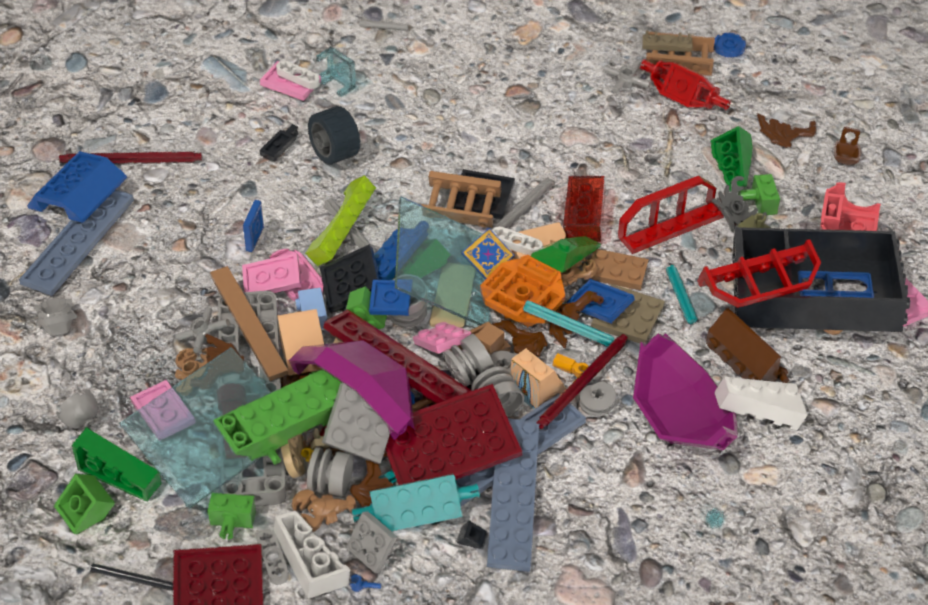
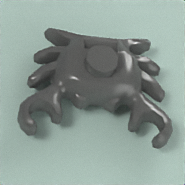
[712,176,767,231]

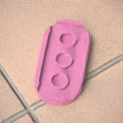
[270,249,324,301]

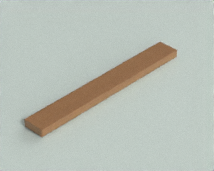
[210,266,288,381]

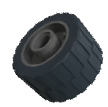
[308,106,361,165]

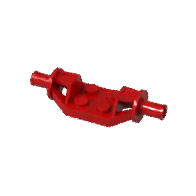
[640,59,731,110]

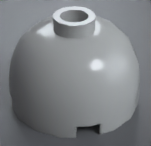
[56,389,99,429]

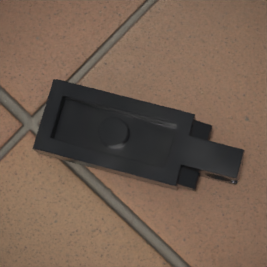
[259,124,299,162]

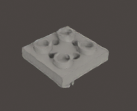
[346,511,397,573]

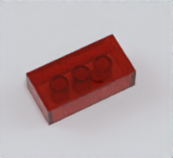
[563,176,606,242]

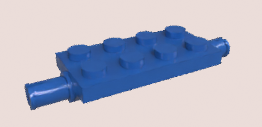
[374,222,428,280]

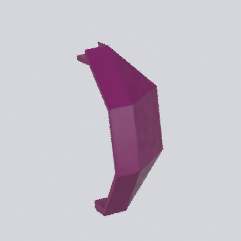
[633,333,738,450]
[289,340,414,440]

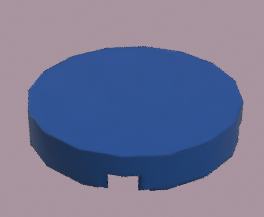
[713,32,746,58]

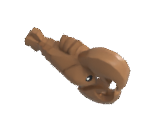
[561,258,597,287]
[175,348,211,397]
[292,489,356,532]

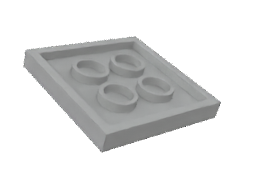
[322,383,390,464]

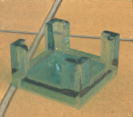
[316,46,356,97]

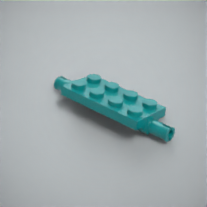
[352,474,480,531]

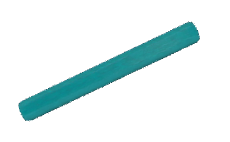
[523,300,614,346]

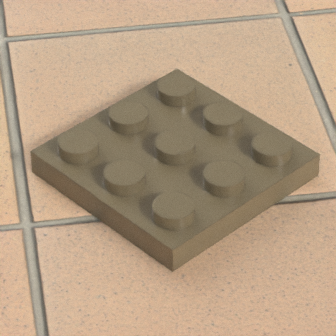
[591,284,665,343]

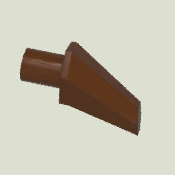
[776,366,789,383]

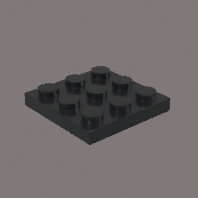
[453,169,515,219]
[320,244,380,313]

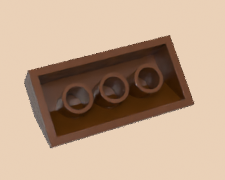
[706,308,781,382]

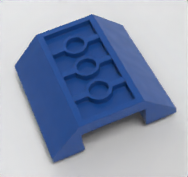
[27,151,127,223]

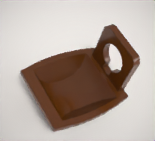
[833,127,861,165]

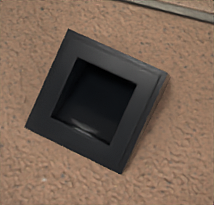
[456,520,487,549]

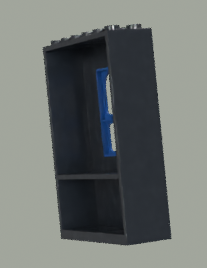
[732,227,910,332]

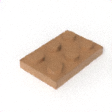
[588,249,649,290]

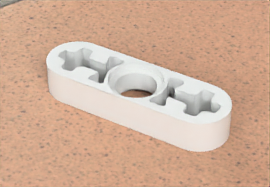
[276,61,320,89]
[492,227,543,256]

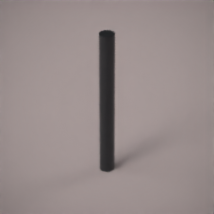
[90,563,173,591]

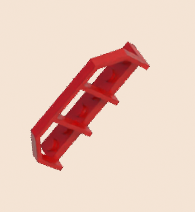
[618,175,724,254]
[697,239,821,308]

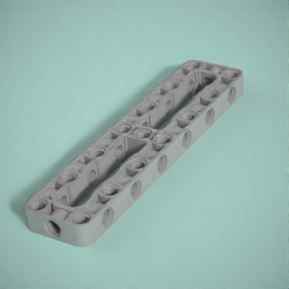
[218,291,287,507]

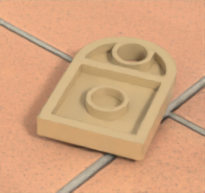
[280,433,304,478]

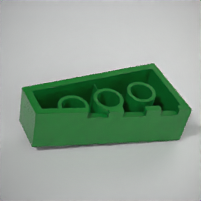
[71,427,161,502]

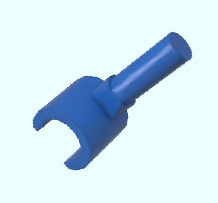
[350,574,381,592]

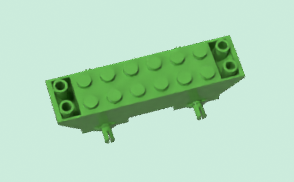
[213,369,343,465]

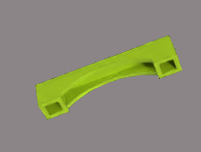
[305,175,376,266]

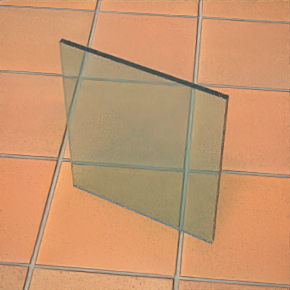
[395,196,490,326]
[119,347,271,509]

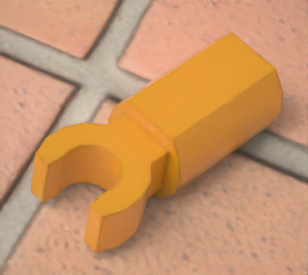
[552,353,589,378]

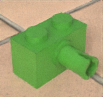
[738,174,780,215]
[346,286,387,329]
[208,493,256,540]

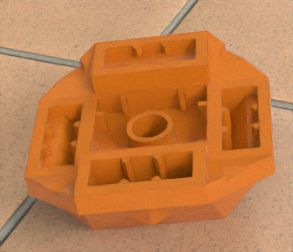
[480,255,565,328]

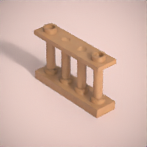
[646,32,715,76]
[420,171,501,228]

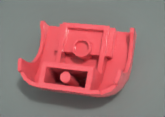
[820,182,880,231]

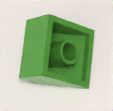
[54,473,115,534]

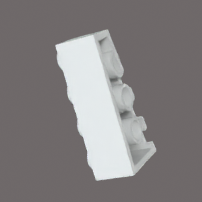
[715,377,807,431]
[274,511,350,599]

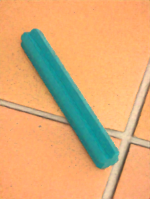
[666,265,697,325]

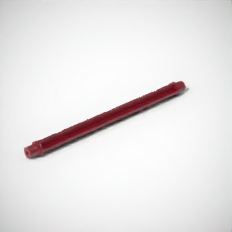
[59,151,202,164]
[536,334,628,429]

